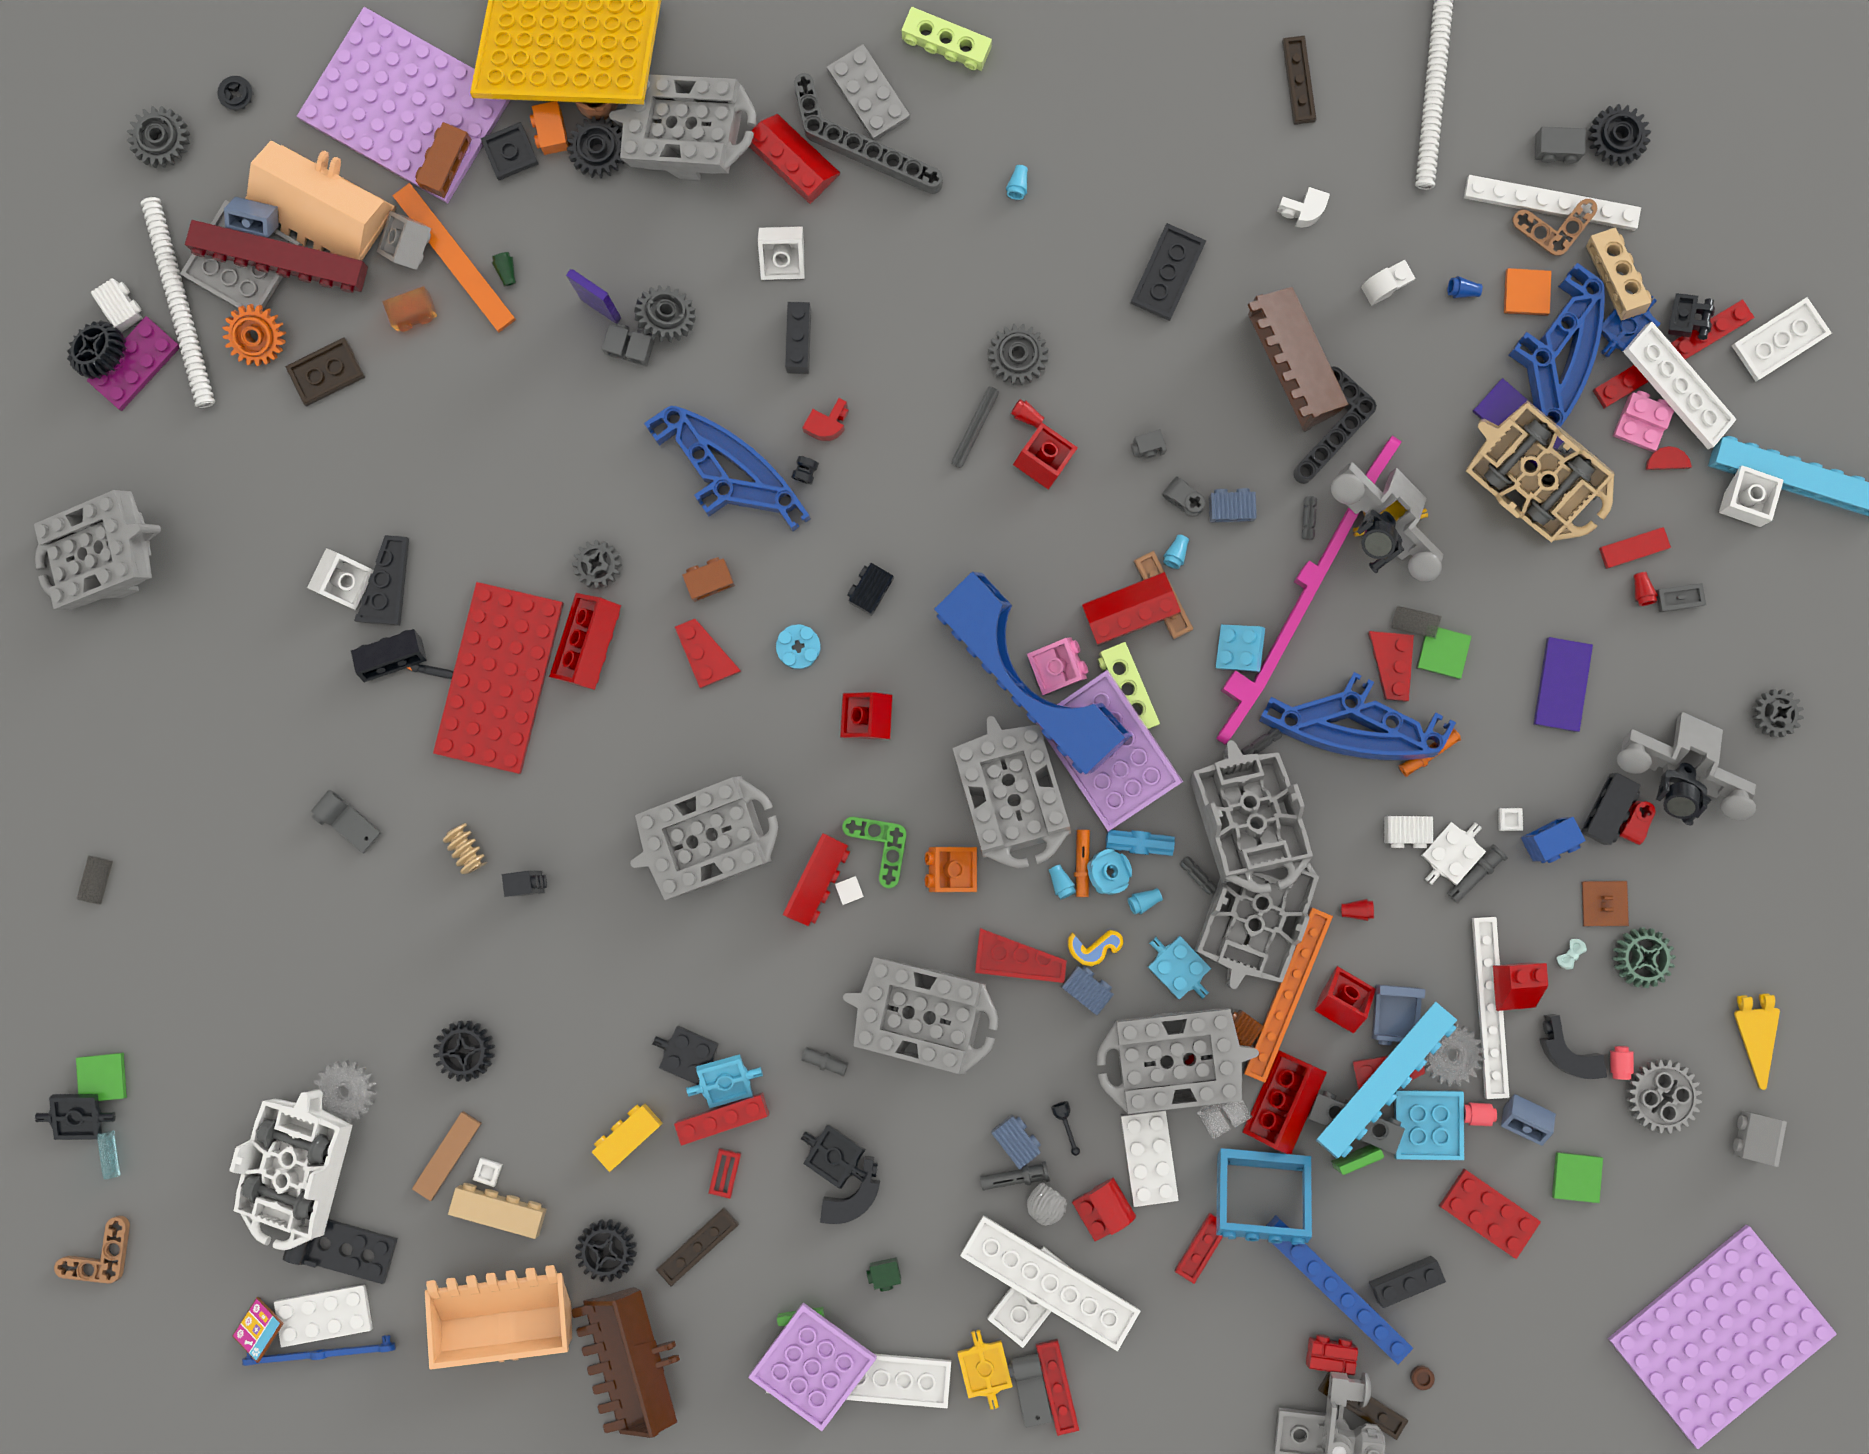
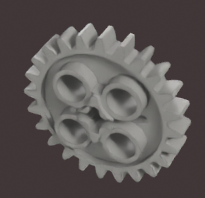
[1626,1059,1702,1134]

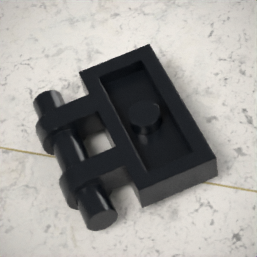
[1668,293,1715,340]

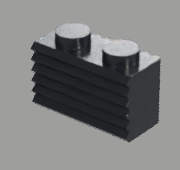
[847,563,894,616]

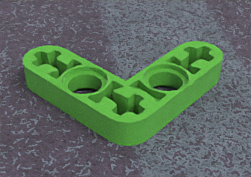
[842,817,906,888]

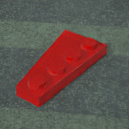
[975,928,1067,983]

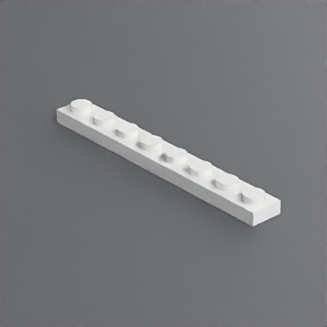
[1463,175,1641,231]
[1472,917,1509,1099]

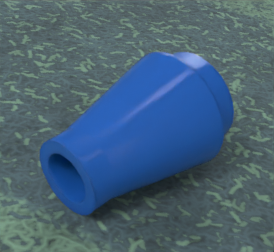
[1447,276,1483,298]

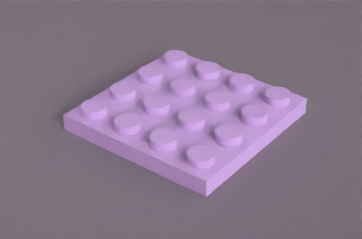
[748,1303,877,1431]

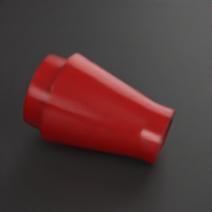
[1010,399,1045,429]
[1634,572,1658,606]
[1341,899,1374,921]

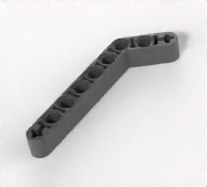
[794,73,943,194]

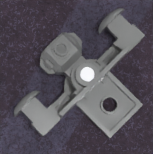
[1274,1371,1385,1454]

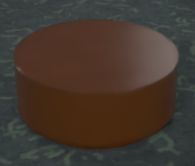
[1410,1366,1435,1390]

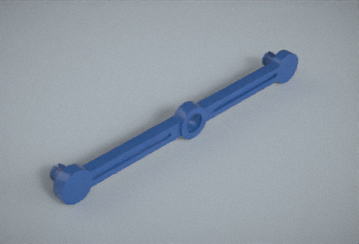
[242,1335,396,1366]

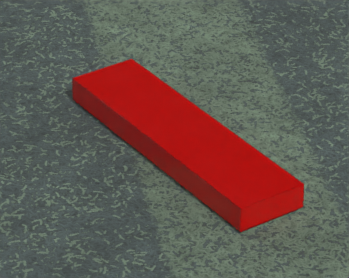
[1036,1339,1079,1436]

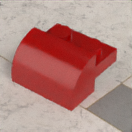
[1072,1177,1137,1241]

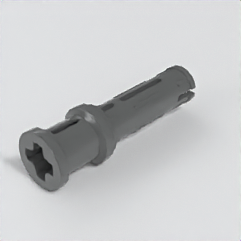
[1447,844,1507,903]
[980,1161,1050,1191]

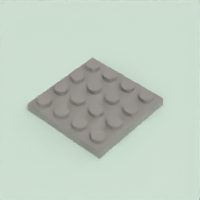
[180,200,303,311]

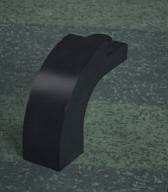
[1540,1014,1607,1079]
[820,1156,880,1224]

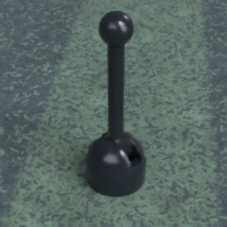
[1051,1101,1080,1156]

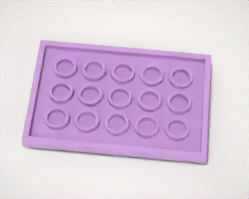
[1036,670,1183,831]

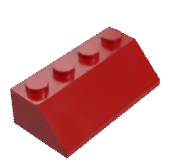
[749,114,840,204]
[1082,572,1181,646]
[549,593,621,690]
[782,833,850,926]
[1243,1050,1327,1154]

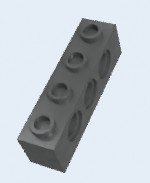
[1308,1091,1405,1154]

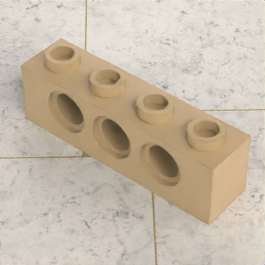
[1586,227,1652,321]

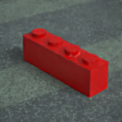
[674,1092,769,1146]

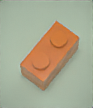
[530,101,569,155]

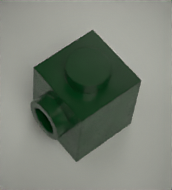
[866,1257,901,1292]

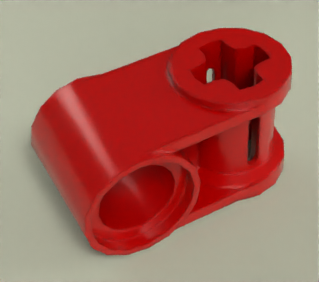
[1619,801,1656,845]

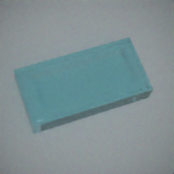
[97,1131,121,1180]

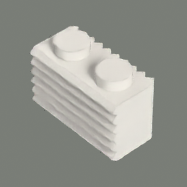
[91,278,143,333]
[1384,816,1433,848]

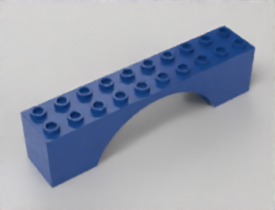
[934,572,1132,775]

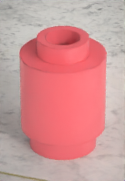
[1610,1046,1634,1080]
[1464,1103,1497,1126]

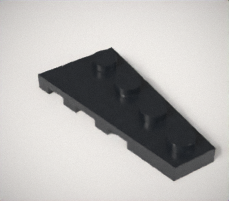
[354,535,409,626]

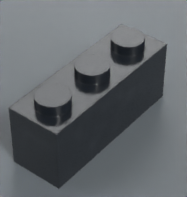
[785,302,811,374]
[351,629,427,683]
[1581,773,1641,845]
[502,871,547,897]
[1369,1256,1446,1308]

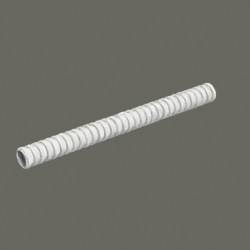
[1415,0,1454,190]
[140,197,215,408]

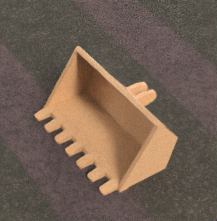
[245,141,397,260]
[425,1265,572,1369]

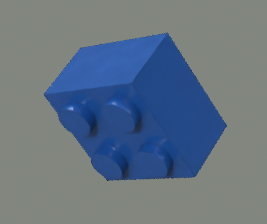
[1520,817,1586,863]

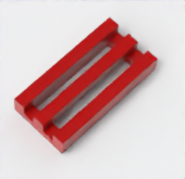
[708,1148,741,1199]

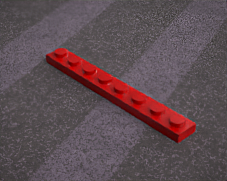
[1592,299,1755,409]

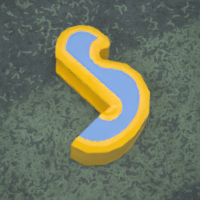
[1067,930,1123,966]

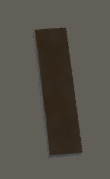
[1282,36,1317,125]
[656,1208,739,1287]
[1318,1372,1408,1440]

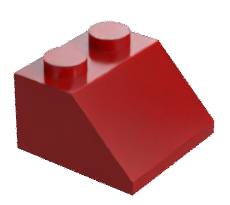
[1013,423,1078,490]
[840,692,892,739]
[1493,963,1548,1011]
[1315,966,1376,1034]

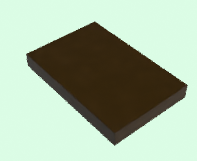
[285,337,365,406]

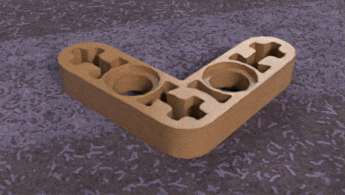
[1512,199,1597,256]
[54,1216,130,1284]

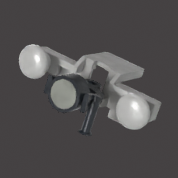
[1331,462,1444,582]
[1617,712,1756,826]

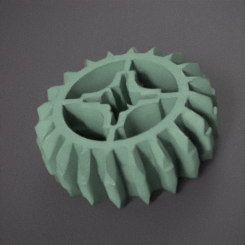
[1612,927,1676,988]

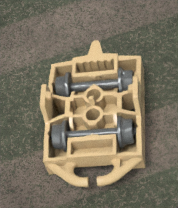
[1466,400,1614,543]

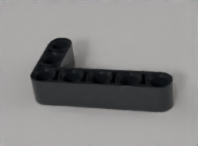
[1293,366,1377,484]

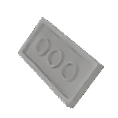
[827,44,910,141]

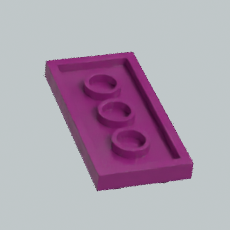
[87,316,179,411]

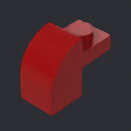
[802,398,849,441]

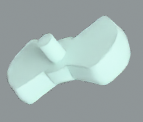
[1557,939,1587,970]

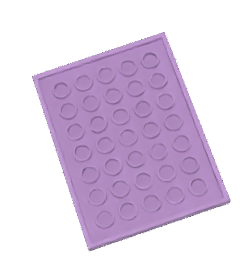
[297,7,510,204]
[1608,1225,1837,1449]

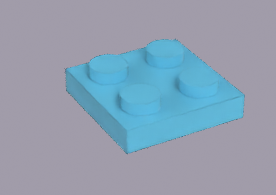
[1216,624,1265,672]

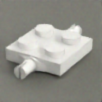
[1421,822,1486,885]

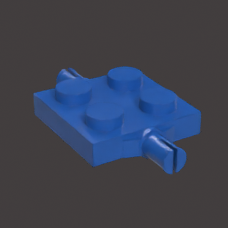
[1601,296,1661,357]

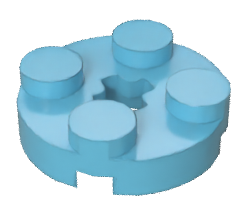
[776,624,821,669]
[1087,849,1132,895]

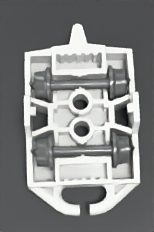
[230,1090,353,1250]

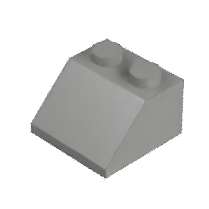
[376,210,431,270]
[1733,1111,1787,1167]

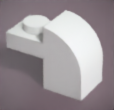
[1277,187,1330,228]
[1361,260,1416,306]

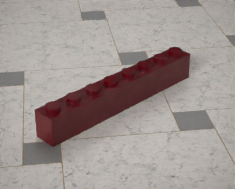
[185,220,368,293]

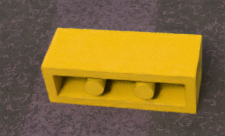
[592,1104,663,1172]

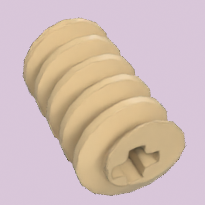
[443,823,487,874]

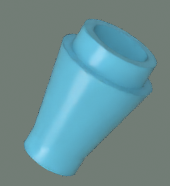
[1006,165,1028,200]
[1163,535,1189,569]
[1048,864,1076,899]
[1127,888,1163,915]

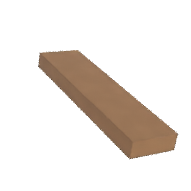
[1133,551,1193,640]
[412,1111,482,1201]

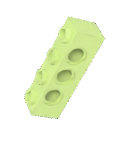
[901,7,992,71]
[1097,642,1160,729]

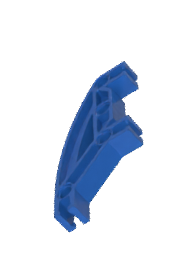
[1509,263,1605,427]
[644,406,811,531]
[1259,672,1456,760]

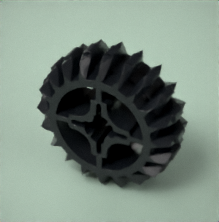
[67,320,127,380]
[433,1020,495,1082]
[575,1219,637,1282]

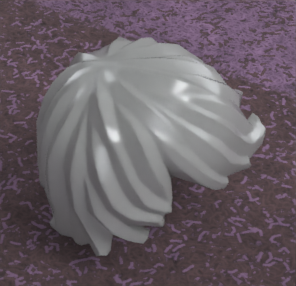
[1027,1182,1067,1226]

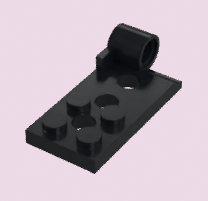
[283,1219,398,1284]

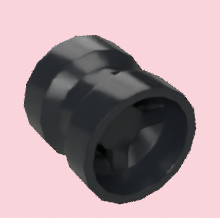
[791,456,819,485]

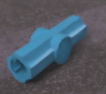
[1105,830,1175,856]

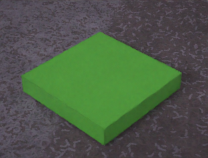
[1417,625,1472,679]
[76,1053,127,1101]
[1331,1144,1384,1175]
[1552,1152,1603,1203]

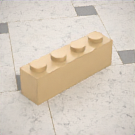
[448,1183,547,1239]

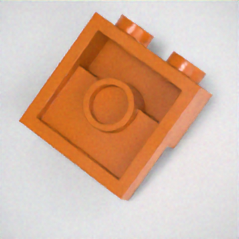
[925,847,977,892]

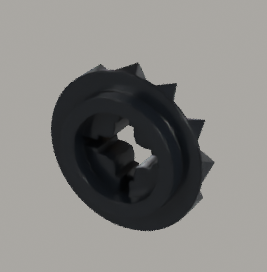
[217,76,254,111]

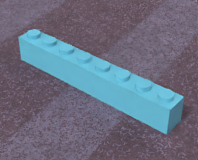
[1708,436,1869,516]
[1316,1002,1457,1159]

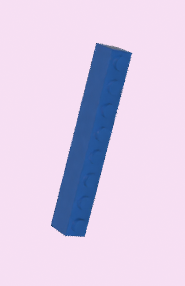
[1266,1215,1413,1365]

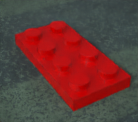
[1439,1169,1541,1259]

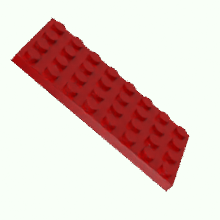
[433,582,564,774]

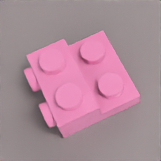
[1613,391,1674,453]
[1027,637,1088,695]

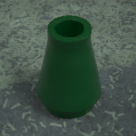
[492,252,516,287]

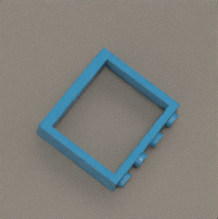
[1216,1148,1312,1245]

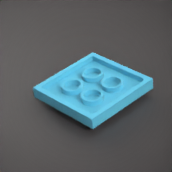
[1394,1090,1464,1160]

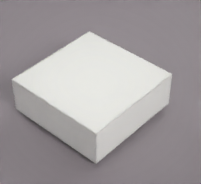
[1498,808,1523,831]
[835,876,864,905]
[473,1157,503,1187]

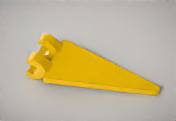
[1734,993,1780,1090]

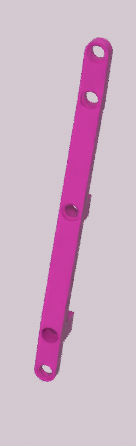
[1216,435,1402,745]

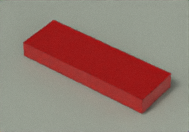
[1599,527,1671,569]
[1174,1213,1223,1284]

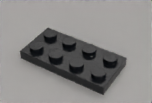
[1130,223,1207,321]

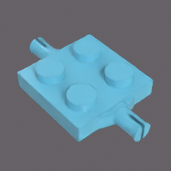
[1148,936,1211,1000]
[686,1054,763,1108]

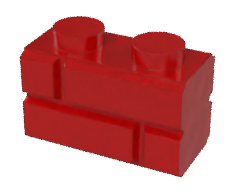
[1306,1334,1358,1376]

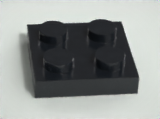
[480,122,539,181]

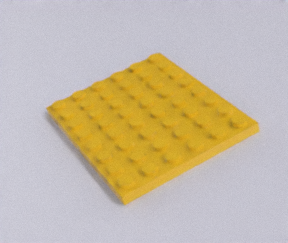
[470,0,661,105]

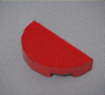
[1645,446,1692,470]

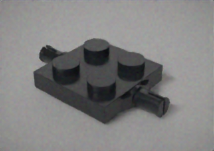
[652,1026,719,1085]
[35,1094,116,1140]
[801,1125,867,1189]

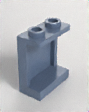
[1372,984,1425,1045]

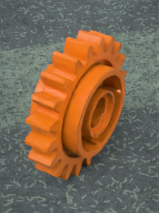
[222,304,286,366]

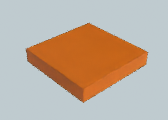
[1504,268,1551,316]

